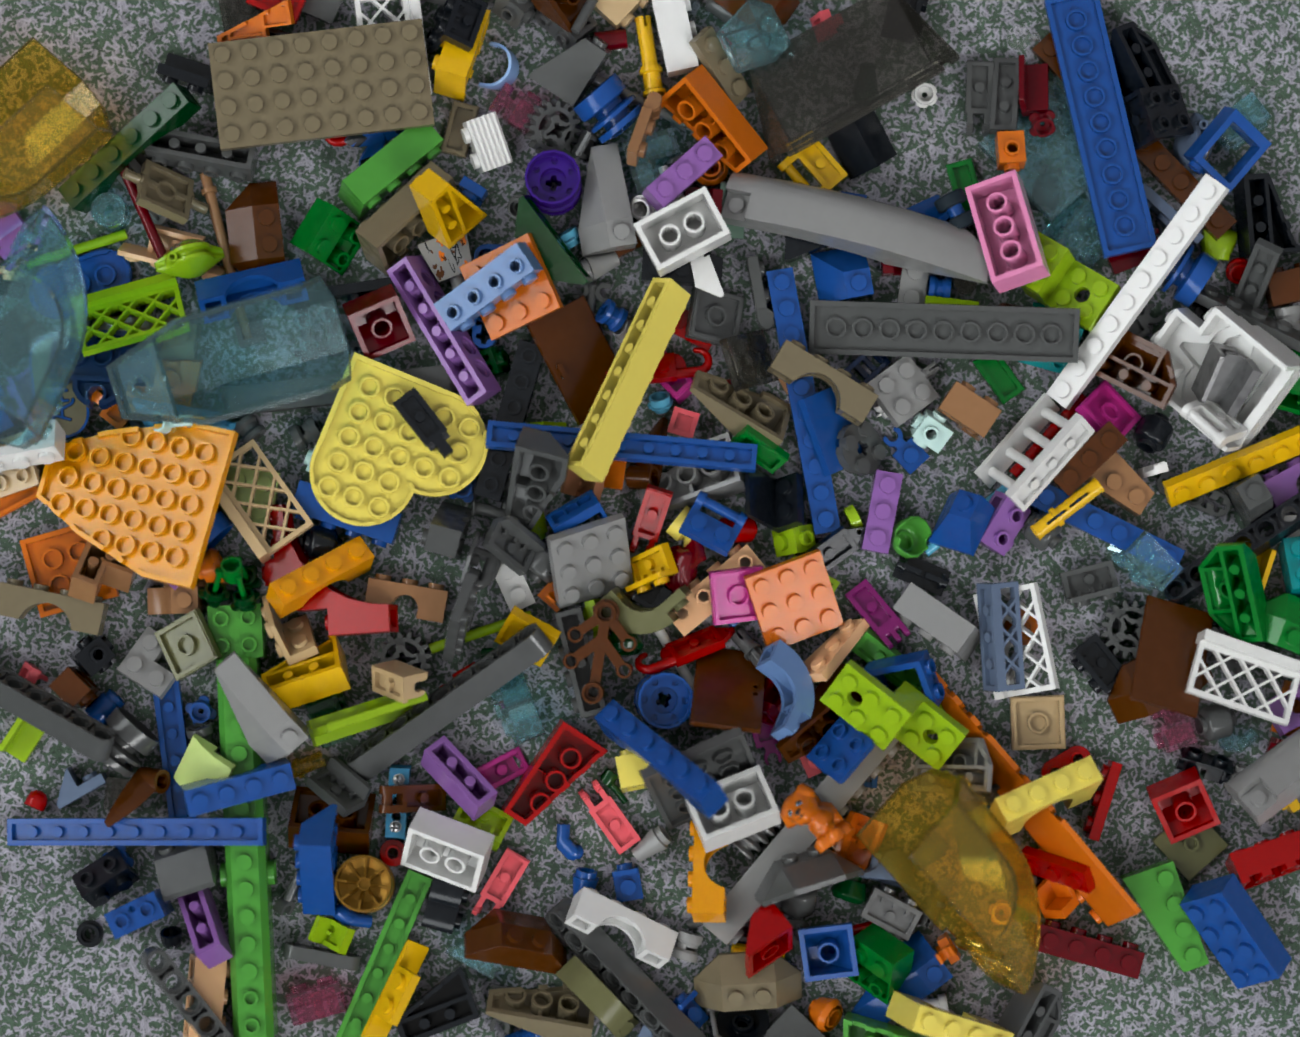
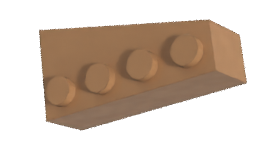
[1084,431,1154,516]

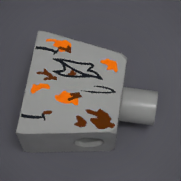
[417,234,472,289]

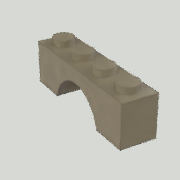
[767,340,879,426]
[0,578,109,636]

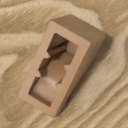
[147,586,203,615]

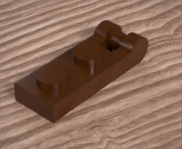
[379,783,446,813]

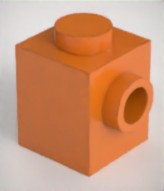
[995,130,1026,173]

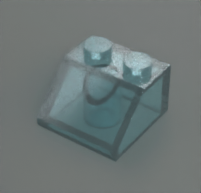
[716,0,791,73]

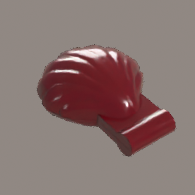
[664,539,706,593]

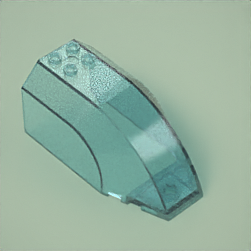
[0,205,88,449]
[106,276,351,425]

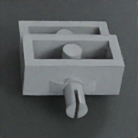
[867,357,940,428]

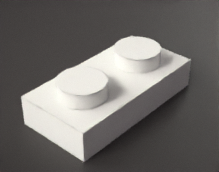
[496,562,536,611]

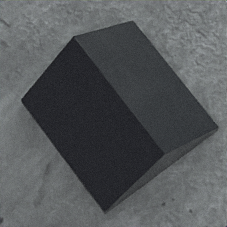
[825,107,897,180]

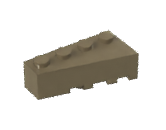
[355,161,457,276]

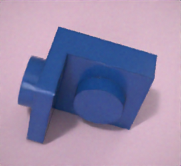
[459,176,488,208]
[612,862,644,902]
[672,990,709,1028]

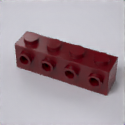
[1030,919,1145,979]

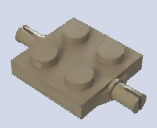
[122,159,209,225]

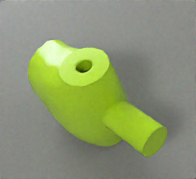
[1201,228,1237,261]

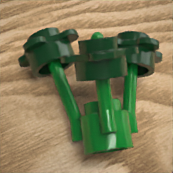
[198,556,262,612]

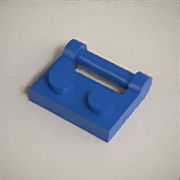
[679,491,748,557]

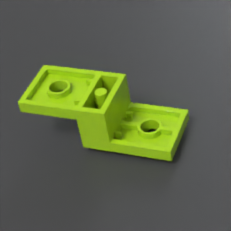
[1021,231,1121,332]
[820,659,970,772]

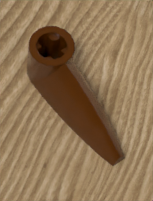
[625,417,668,489]
[104,766,171,827]

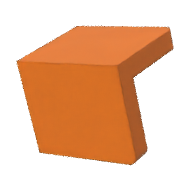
[1033,879,1080,919]

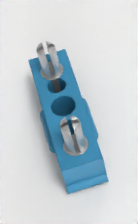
[385,764,411,840]

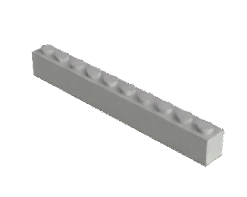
[702,738,901,946]

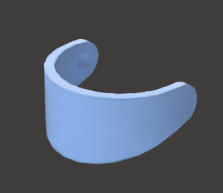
[478,41,519,90]

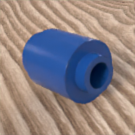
[85,689,125,726]

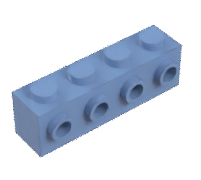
[433,242,543,332]

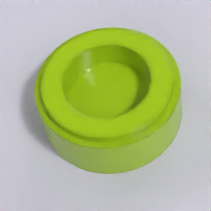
[843,504,863,531]

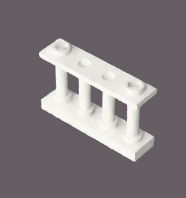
[974,392,1095,512]

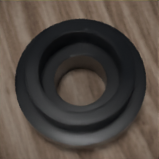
[76,920,104,947]

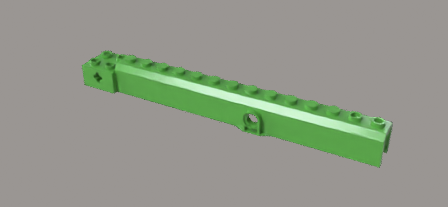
[207,603,278,1037]

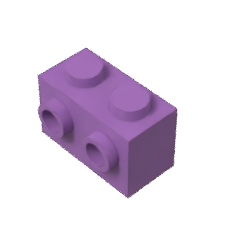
[980,490,1031,556]

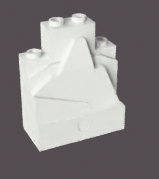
[1150,306,1300,452]

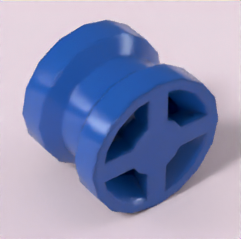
[927,275,952,298]
[595,299,628,332]

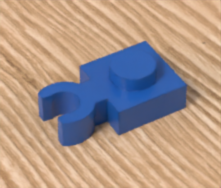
[882,427,930,475]

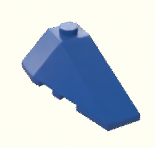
[851,930,953,1023]

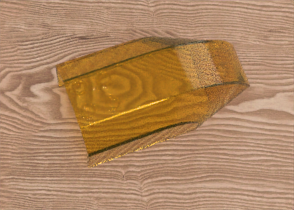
[0,37,113,219]
[856,768,1041,995]

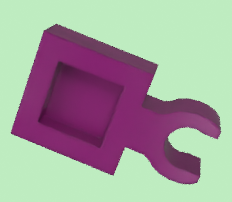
[752,723,782,765]

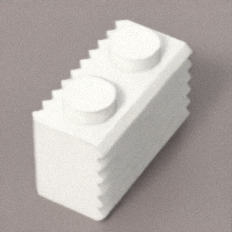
[461,111,513,174]

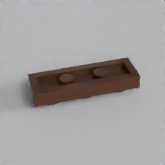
[1053,421,1128,497]

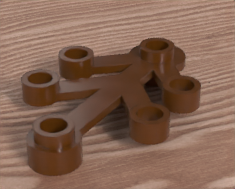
[563,599,638,704]

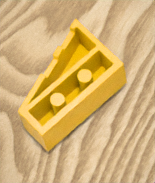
[431,9,491,102]
[409,168,487,249]
[261,635,351,709]

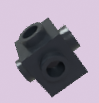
[69,634,116,677]

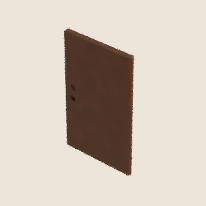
[526,295,615,426]
[1129,595,1213,718]
[690,648,765,734]

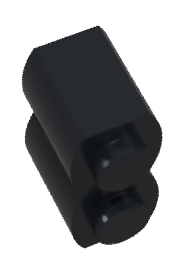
[421,878,470,934]

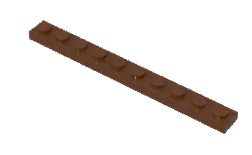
[1032,32,1237,241]

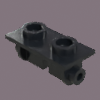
[892,556,951,596]
[1175,746,1234,784]

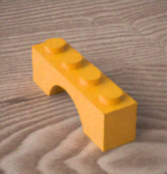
[266,536,375,619]
[687,820,729,923]

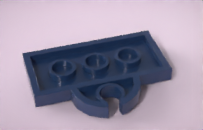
[47,327,161,410]

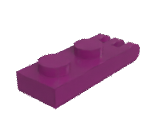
[845,579,911,650]

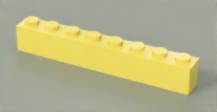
[568,277,691,483]

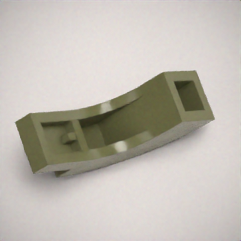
[592,585,692,634]
[556,955,639,1037]

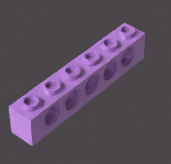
[386,255,502,406]

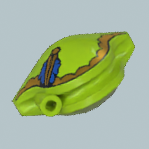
[154,239,225,279]

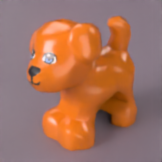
[780,783,854,854]

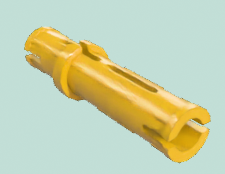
[1030,478,1105,540]

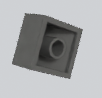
[154,846,218,902]

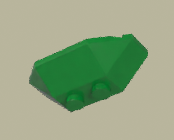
[1198,542,1266,642]
[1263,593,1300,657]

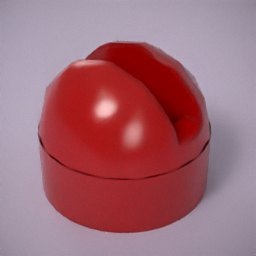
[24,790,48,812]

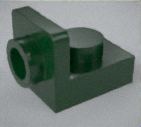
[479,346,511,375]

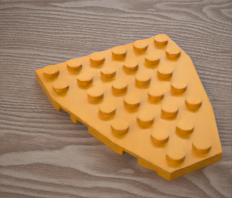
[36,422,239,590]

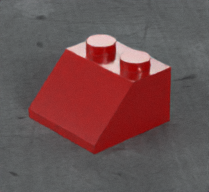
[1146,766,1221,845]
[745,903,793,978]

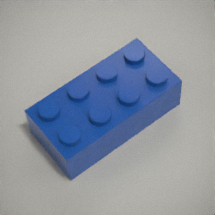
[1179,873,1292,989]

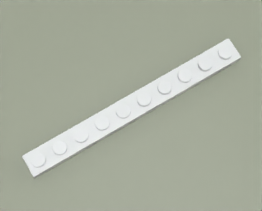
[1046,173,1230,410]

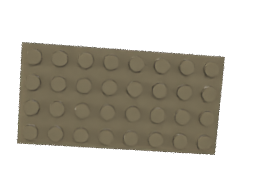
[208,18,435,151]

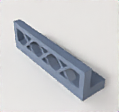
[976,581,1025,692]

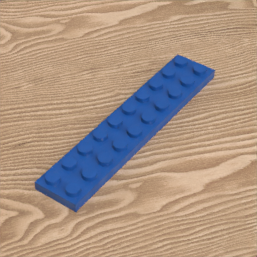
[1044,0,1156,259]

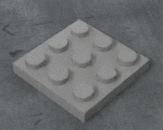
[546,513,633,609]

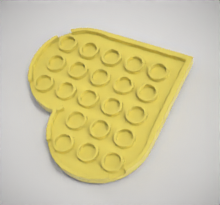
[309,352,488,527]

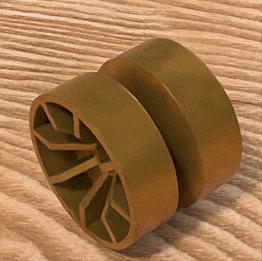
[334,855,396,913]

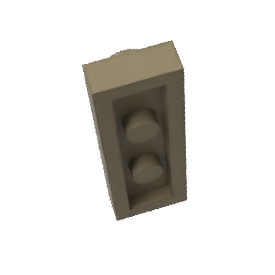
[689,26,752,106]

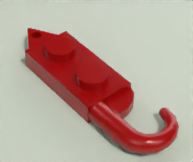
[605,347,713,384]
[634,625,735,675]

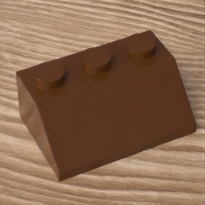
[288,786,376,855]

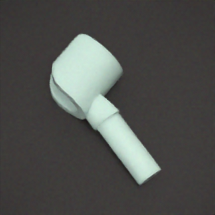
[153,416,193,434]

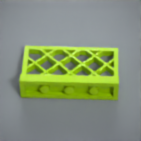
[70,273,189,357]
[306,692,428,747]

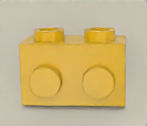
[625,542,679,594]

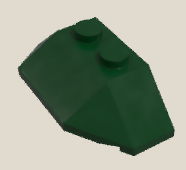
[514,195,593,285]

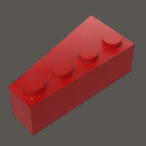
[501,719,608,826]
[1225,829,1300,890]

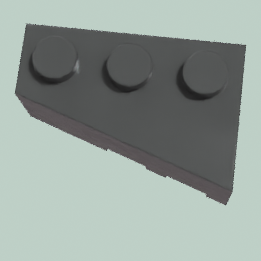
[420,501,472,560]

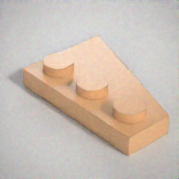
[804,618,870,683]

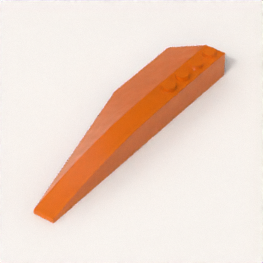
[936,672,1142,926]

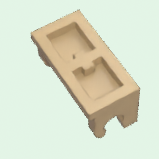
[371,659,428,703]

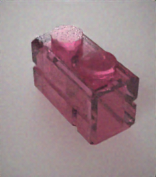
[285,975,348,1026]

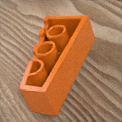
[661,64,768,173]

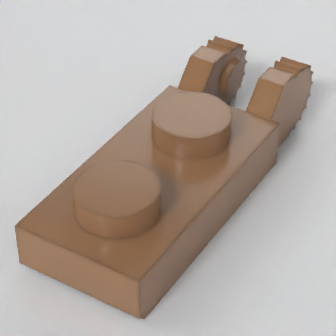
[626,91,662,167]

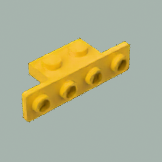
[361,939,429,1037]

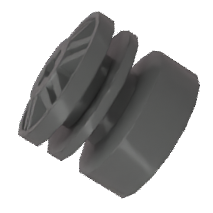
[103,706,160,778]

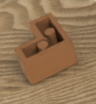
[936,381,1001,441]
[68,541,137,604]

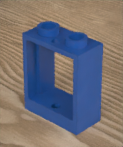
[1183,106,1271,193]
[545,489,608,533]
[864,650,945,706]
[104,888,175,940]

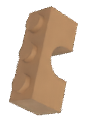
[365,573,450,623]

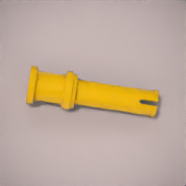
[634,15,666,98]

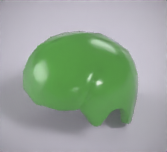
[891,516,932,559]

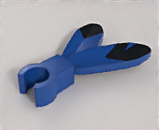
[344,130,404,166]

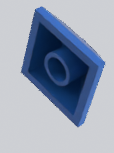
[810,249,874,301]
[928,489,995,556]
[798,922,859,982]

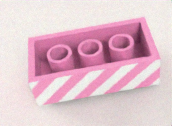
[965,169,1051,294]

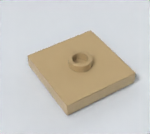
[1009,695,1066,750]

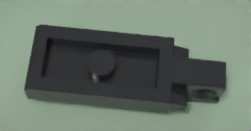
[393,388,453,459]

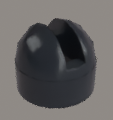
[160,926,182,949]

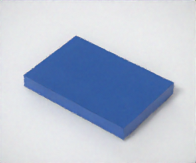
[798,387,862,476]

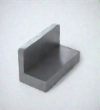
[1191,342,1239,403]
[1207,351,1262,417]

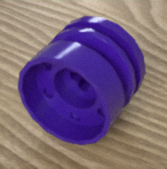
[524,150,582,216]

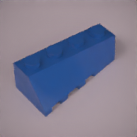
[293,804,338,916]

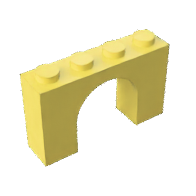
[984,755,1103,842]
[885,990,1014,1037]

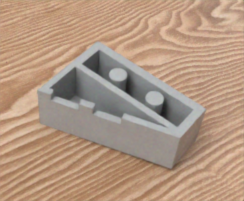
[893,582,980,662]

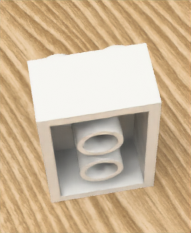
[633,186,732,277]
[684,765,781,853]
[400,807,495,893]

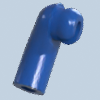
[333,904,373,928]

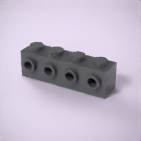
[145,130,258,183]
[551,607,606,718]

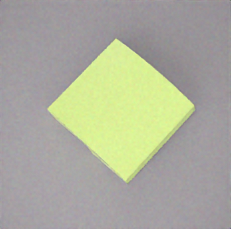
[173,733,236,786]

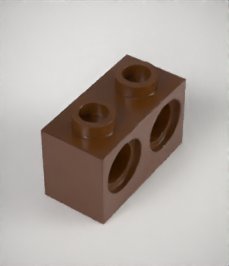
[49,666,100,709]

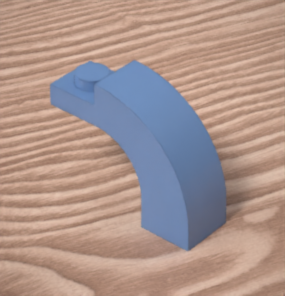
[756,639,815,741]

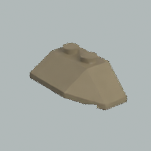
[694,952,803,1012]

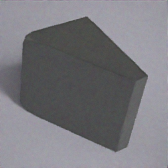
[570,130,598,161]

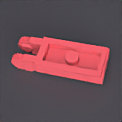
[578,779,641,855]
[471,847,531,916]

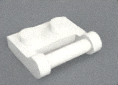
[1179,400,1248,449]

